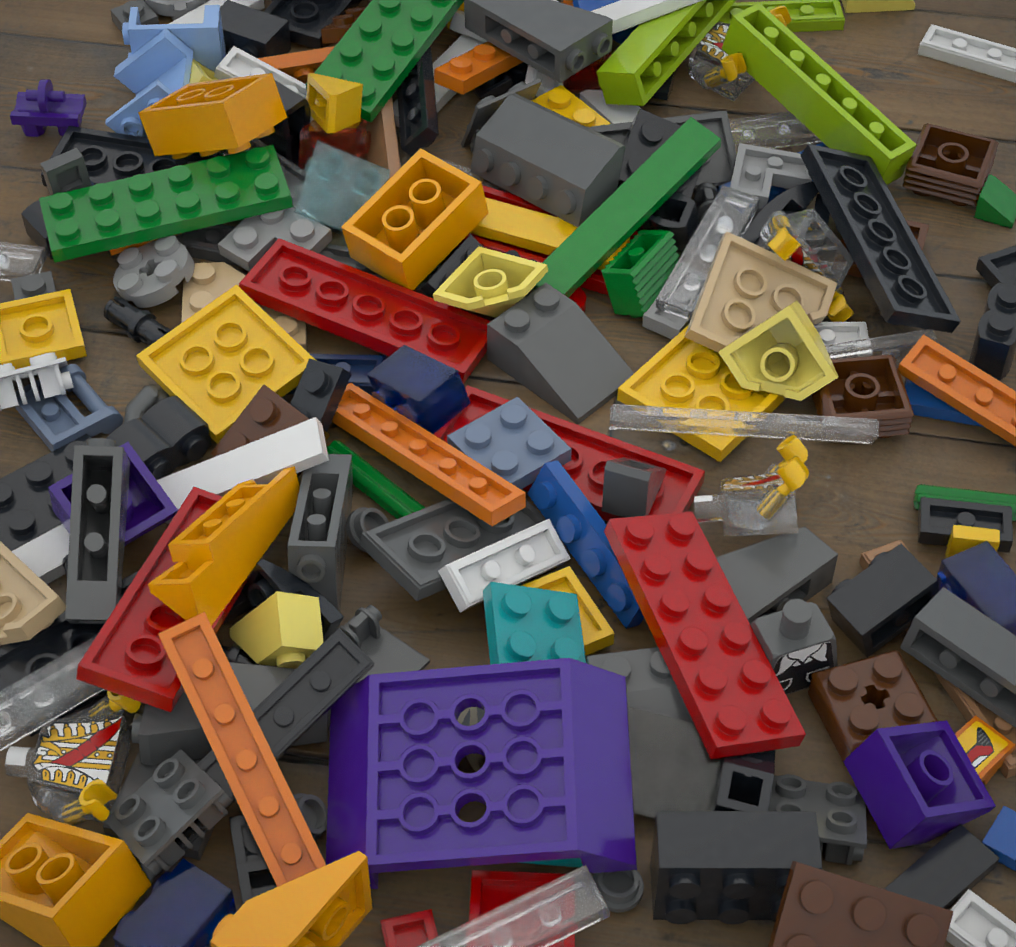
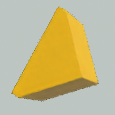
[306,73,363,133]

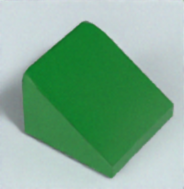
[974,174,1016,228]

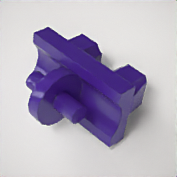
[10,79,87,137]

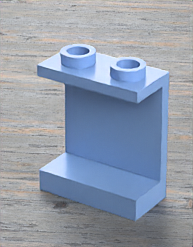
[122,5,226,72]
[105,28,194,138]

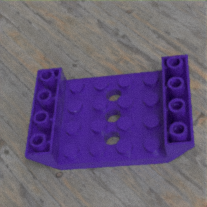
[326,658,637,889]

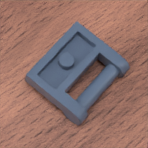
[15,364,123,452]

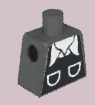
[751,599,838,695]

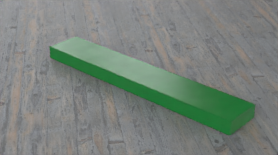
[533,117,721,298]

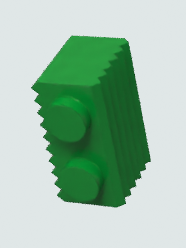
[601,230,682,318]

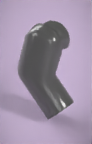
[124,384,170,423]

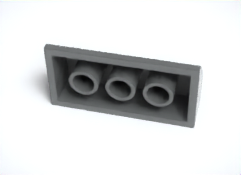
[470,93,626,227]

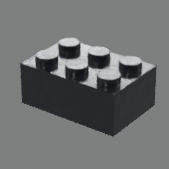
[650,811,822,925]

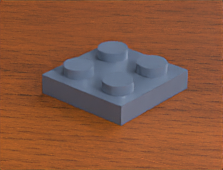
[447,397,572,489]

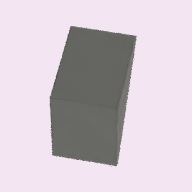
[602,457,666,518]

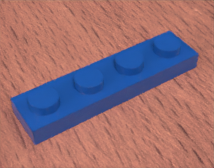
[527,460,644,629]

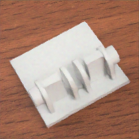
[0,352,74,411]

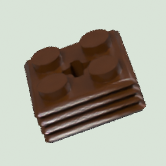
[902,123,999,206]
[812,355,914,442]
[808,650,938,765]

